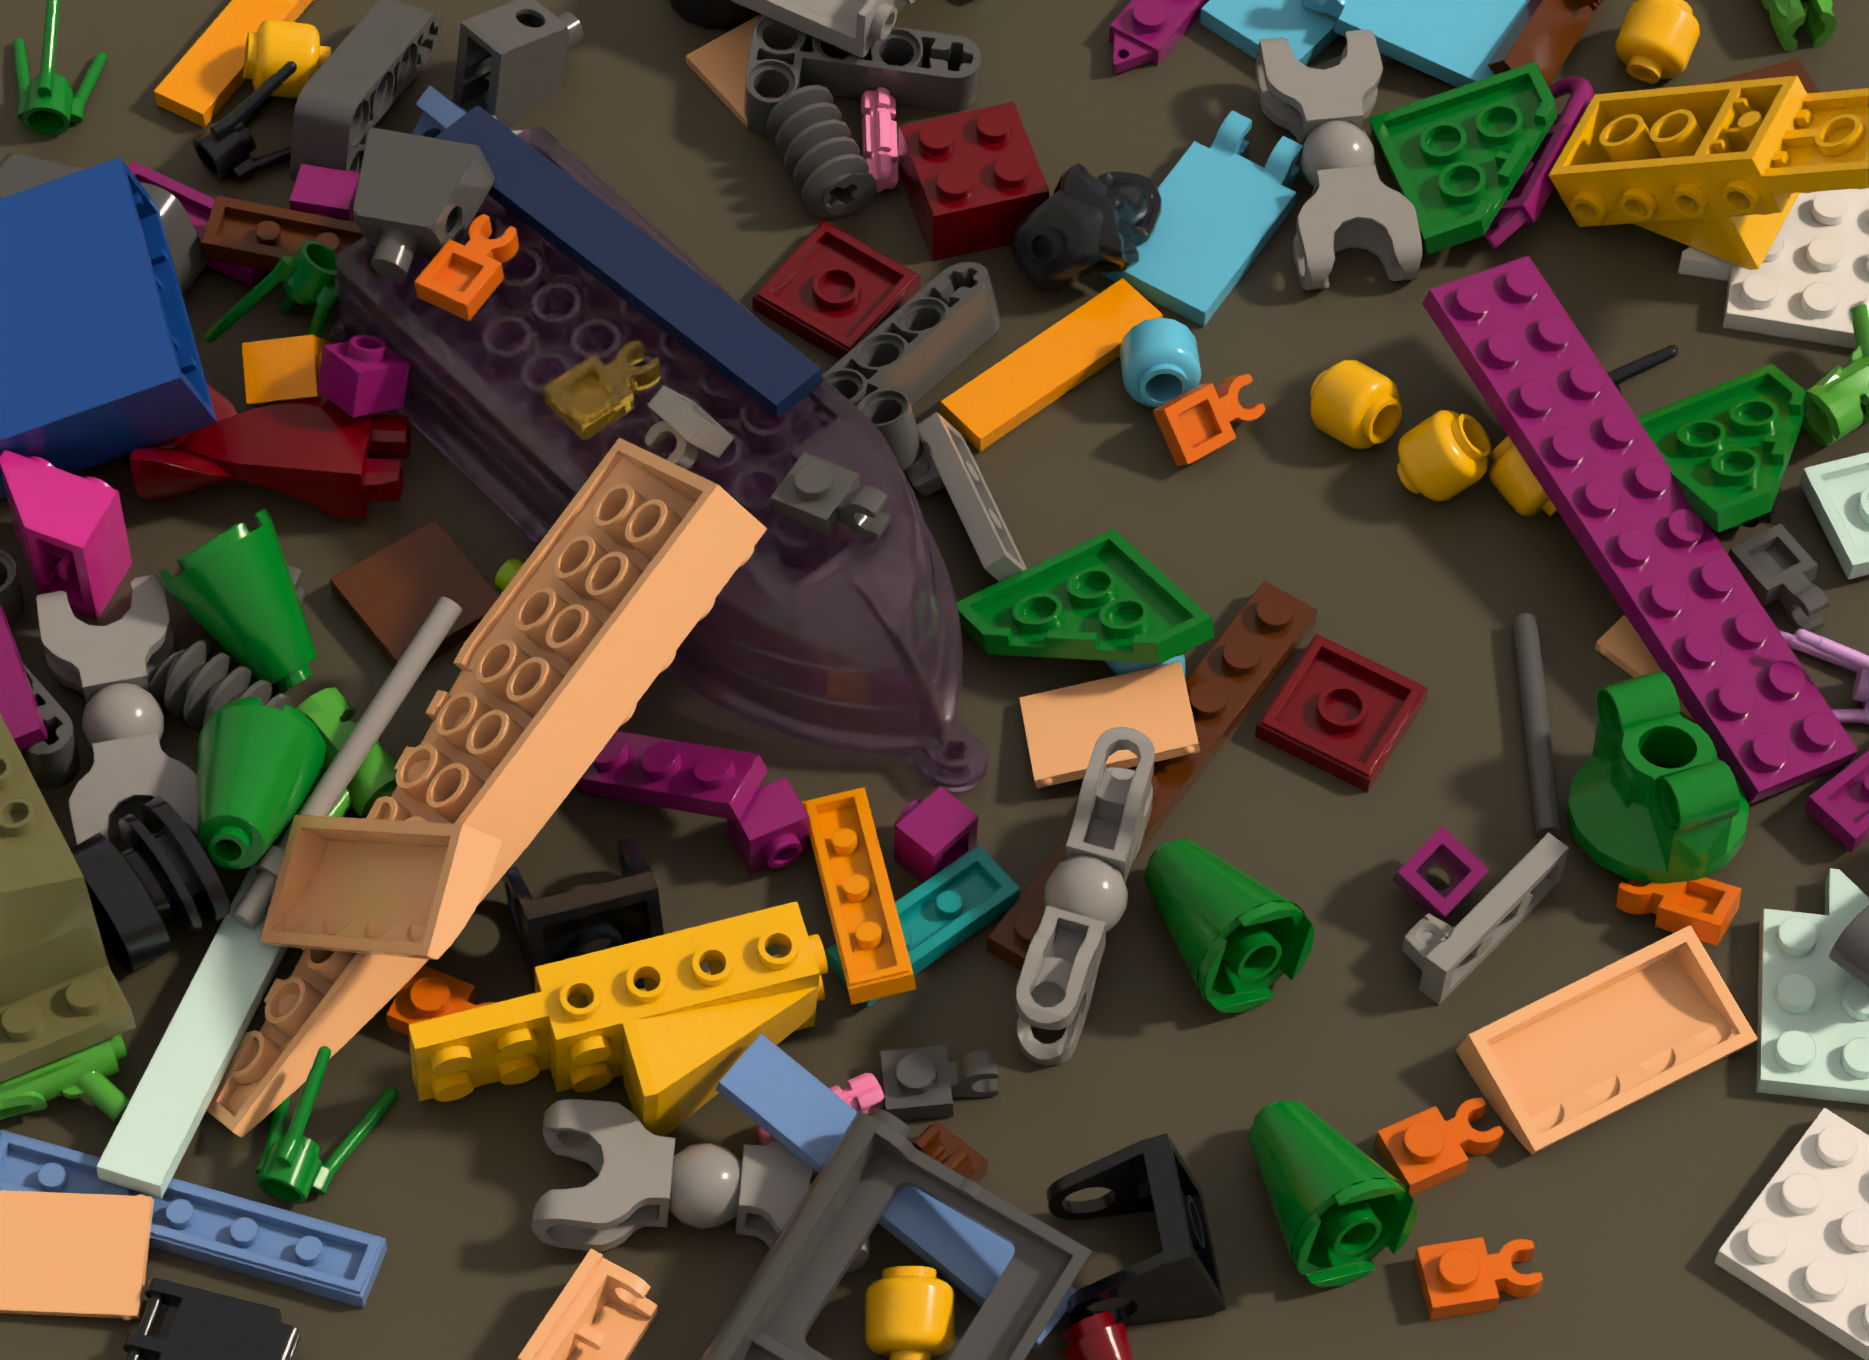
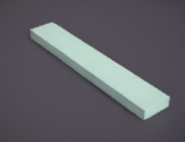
[96,859,288,1199]

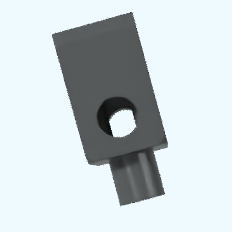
[453,0,584,128]
[353,127,495,279]

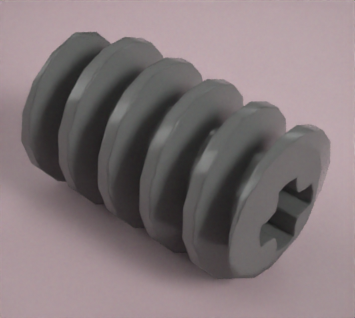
[766,85,876,219]
[149,639,292,732]

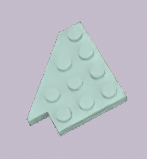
[1756,868,1869,1105]

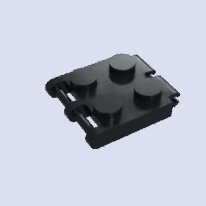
[123,1278,301,1360]

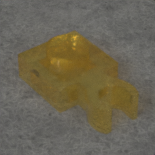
[543,340,661,441]

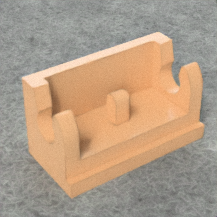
[518,1249,658,1360]

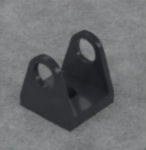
[503,838,664,993]
[1046,1133,1226,1327]

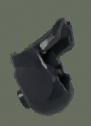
[1009,163,1162,292]

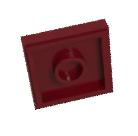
[752,220,921,360]
[1255,634,1428,792]

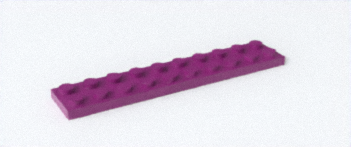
[1422,256,1859,804]

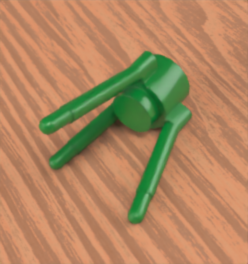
[13,0,107,135]
[204,240,344,343]
[255,1046,398,1204]

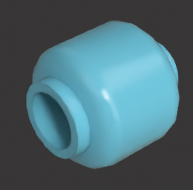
[1119,317,1202,408]

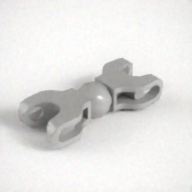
[1255,29,1423,290]
[36,575,197,845]
[1016,727,1155,1066]
[531,1099,870,1273]

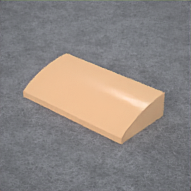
[260,815,503,960]
[1456,925,1758,1155]

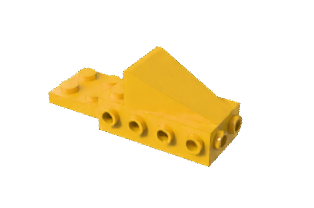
[1548,76,1869,270]
[408,901,828,1137]

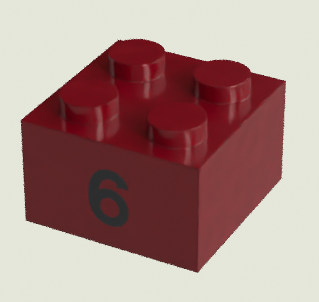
[898,101,1049,261]

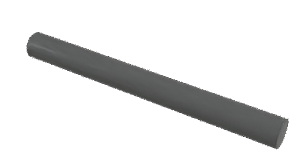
[1512,613,1562,840]

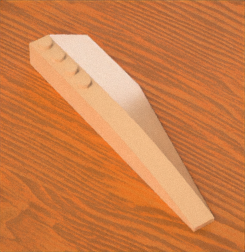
[206,438,767,1138]

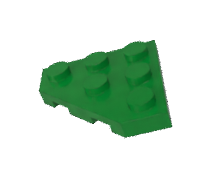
[1369,61,1557,255]
[1637,364,1807,533]
[952,528,1215,664]

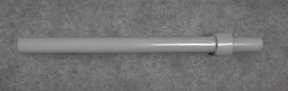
[232,596,462,929]

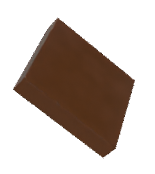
[330,519,500,668]

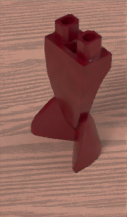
[130,383,411,519]

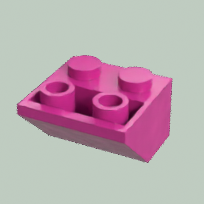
[0,449,132,621]

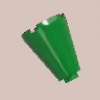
[154,508,317,693]
[197,697,327,869]
[1144,839,1315,1013]
[1248,1100,1418,1287]

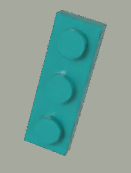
[826,845,1021,1008]

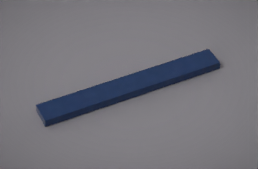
[435,105,823,419]

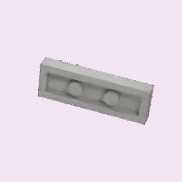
[905,412,1027,582]
[1402,832,1569,1005]

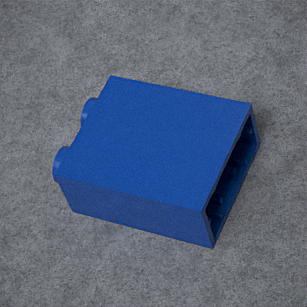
[0,157,218,499]

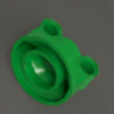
[1566,671,1749,884]

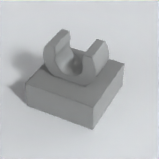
[644,385,734,469]

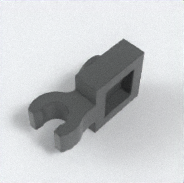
[771,452,891,539]
[1729,523,1830,632]
[880,1045,998,1121]

